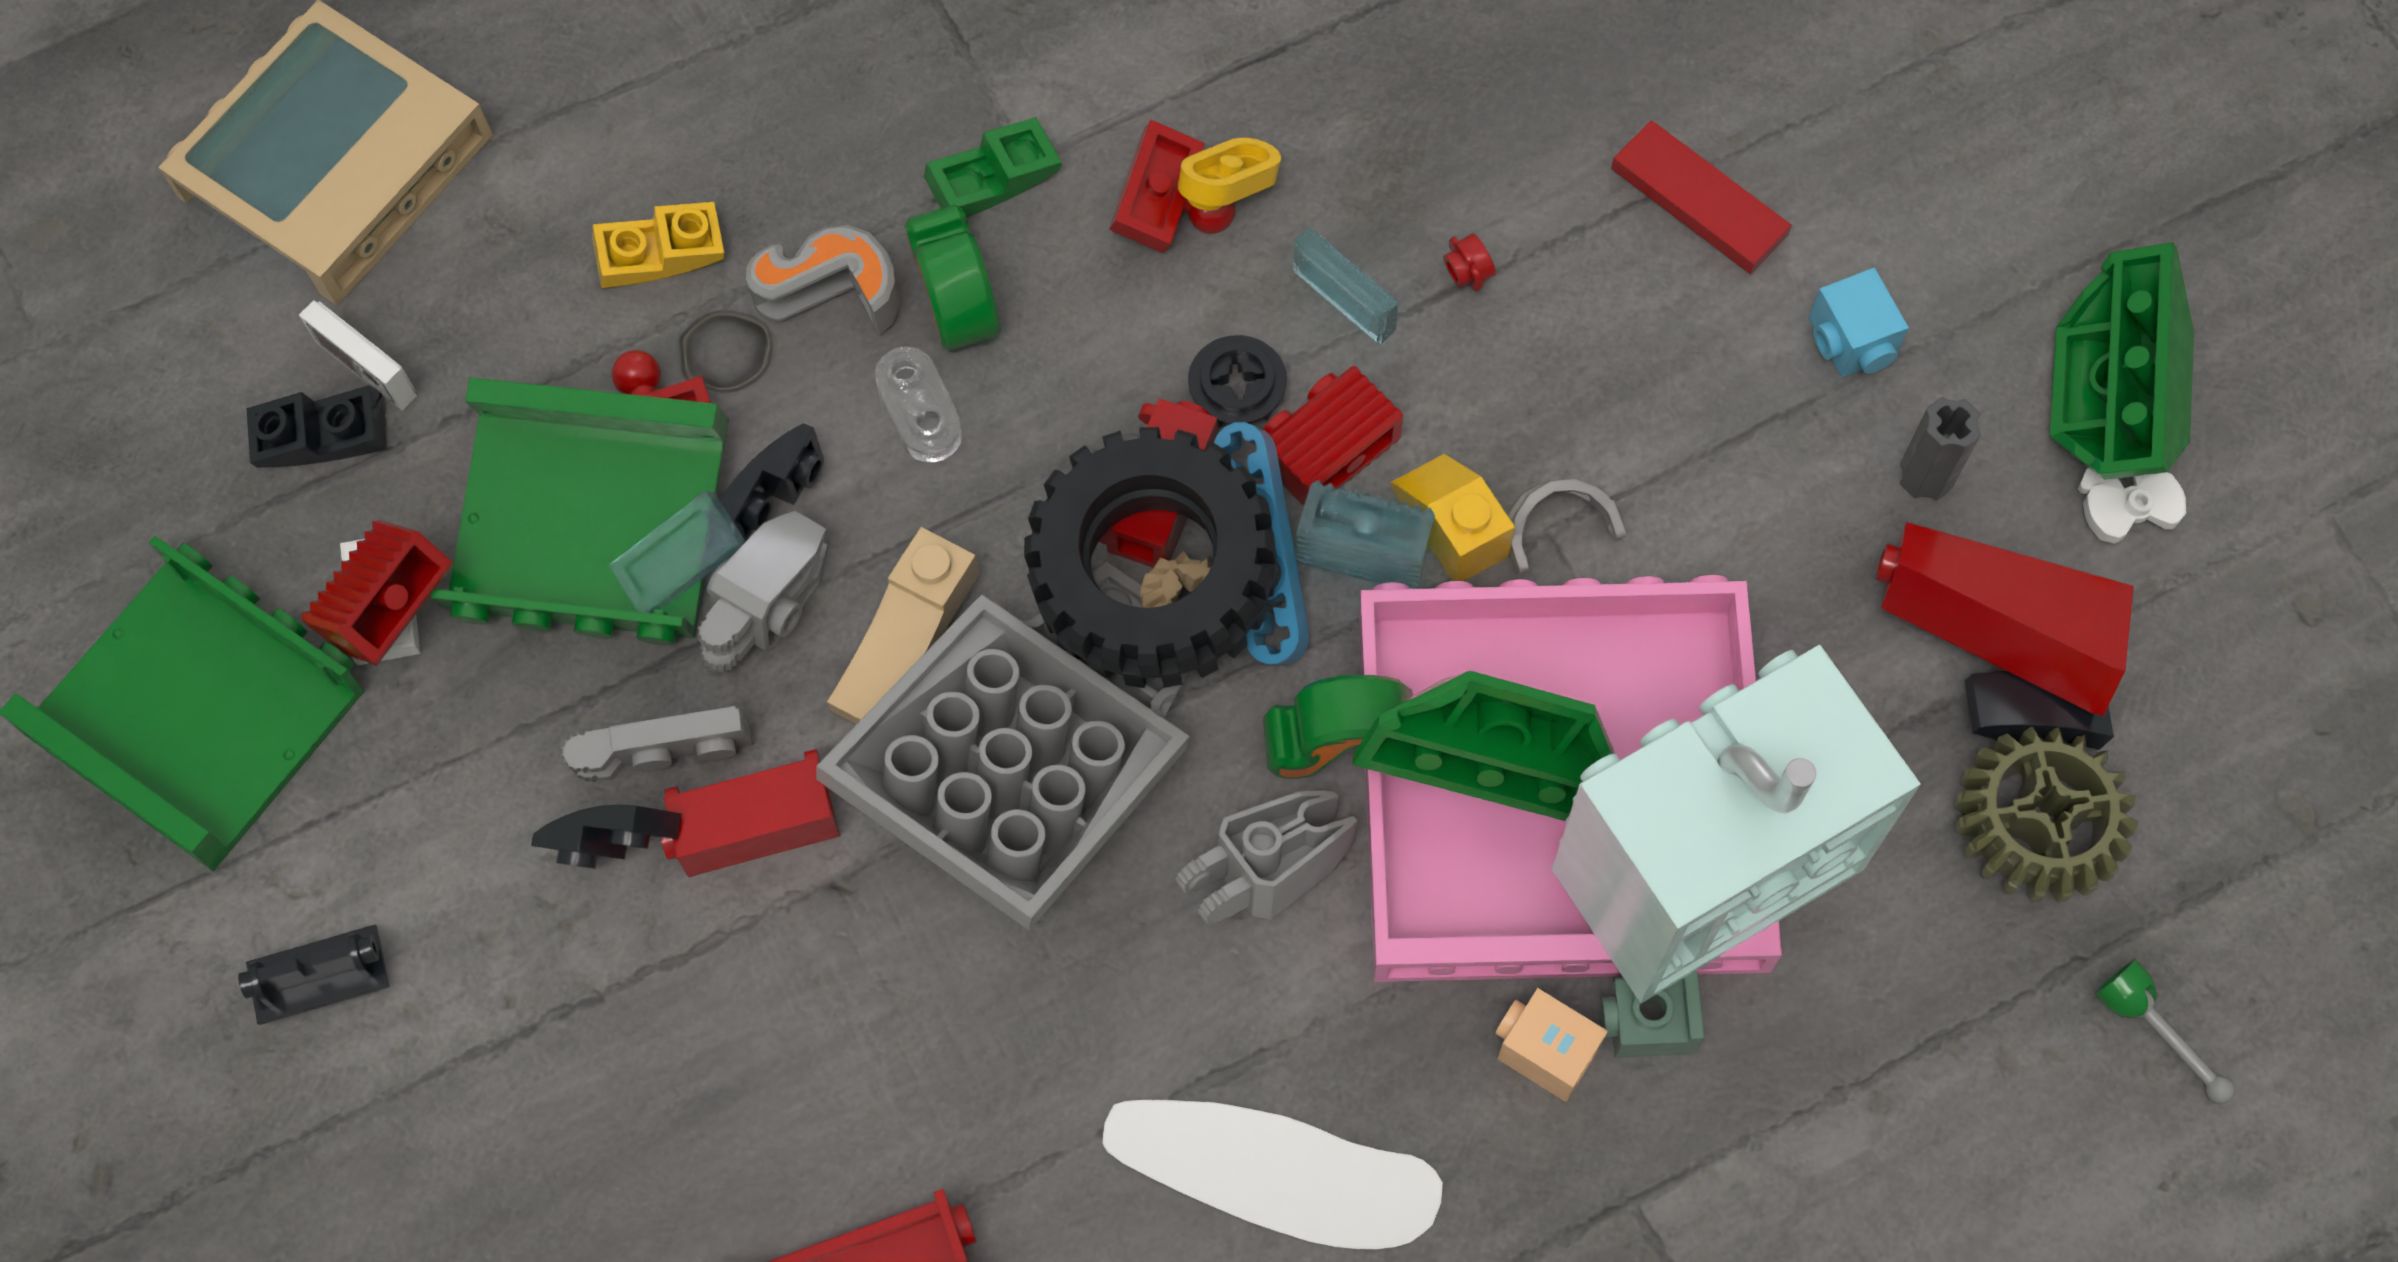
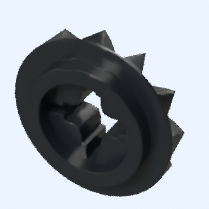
[1188,335,1287,427]

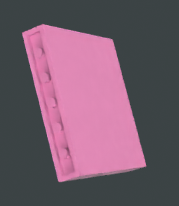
[1358,575,1782,982]

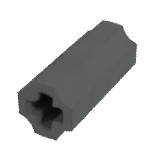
[1900,397,1981,501]

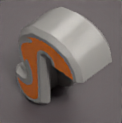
[746,225,900,335]

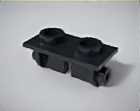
[238,924,390,1025]

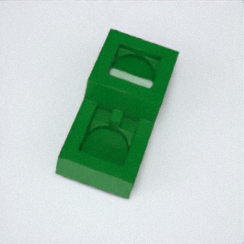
[924,117,1062,217]

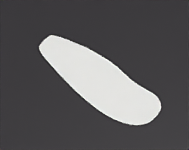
[1102,1100,1443,1249]

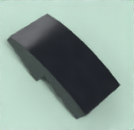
[246,385,387,468]
[711,423,824,547]
[1965,672,2114,750]
[531,804,682,869]

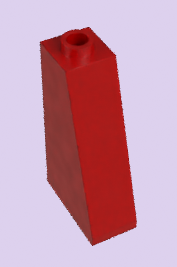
[1875,522,2134,716]

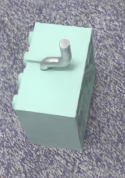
[1551,644,1921,1003]

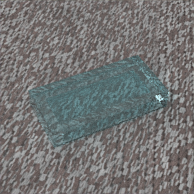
[1294,227,1399,344]
[609,491,746,613]

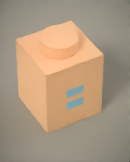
[1495,988,1608,1102]

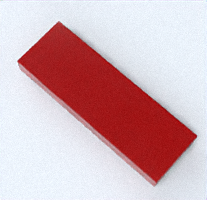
[1611,120,1792,274]

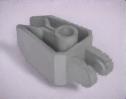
[698,511,828,673]
[1175,790,1357,925]

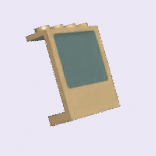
[158,0,493,306]

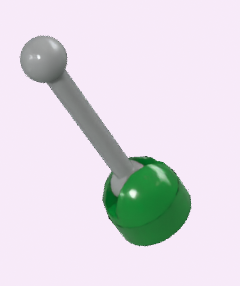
[2094,959,2234,1104]

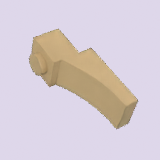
[827,527,980,724]

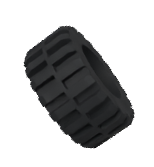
[1024,427,1276,688]

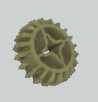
[1954,726,2139,903]

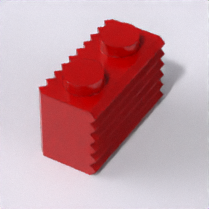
[1263,366,1403,512]
[302,520,454,666]

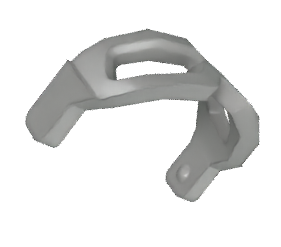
[1507,479,1626,574]

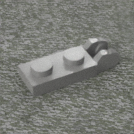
[561,706,752,782]

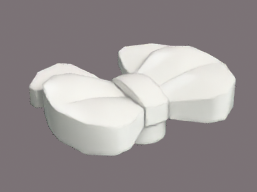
[2078,468,2186,544]

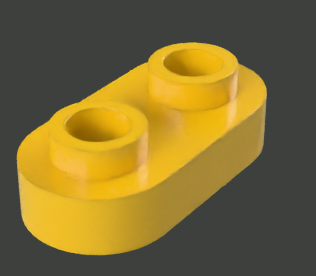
[1178,138,1281,211]

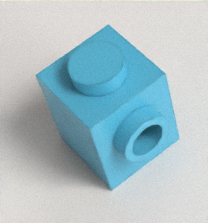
[1808,267,1909,377]

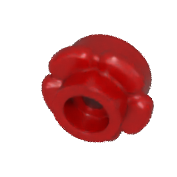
[1443,233,1496,291]

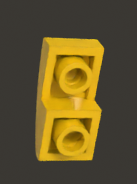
[592,202,724,288]

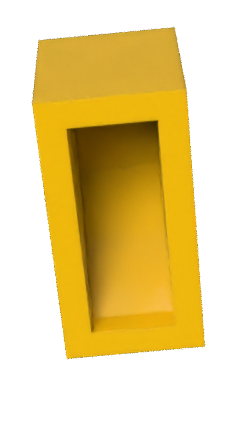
[1390,454,1515,581]

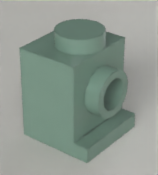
[1599,972,1704,1058]

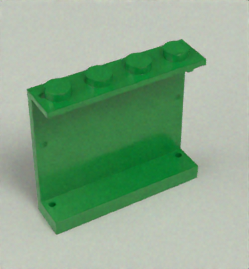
[431,377,729,645]
[0,536,365,872]

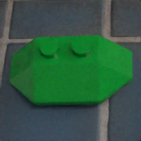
[2050,242,2194,480]
[1353,671,1615,821]

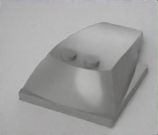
[816,562,1190,931]

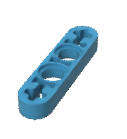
[1214,422,1309,666]

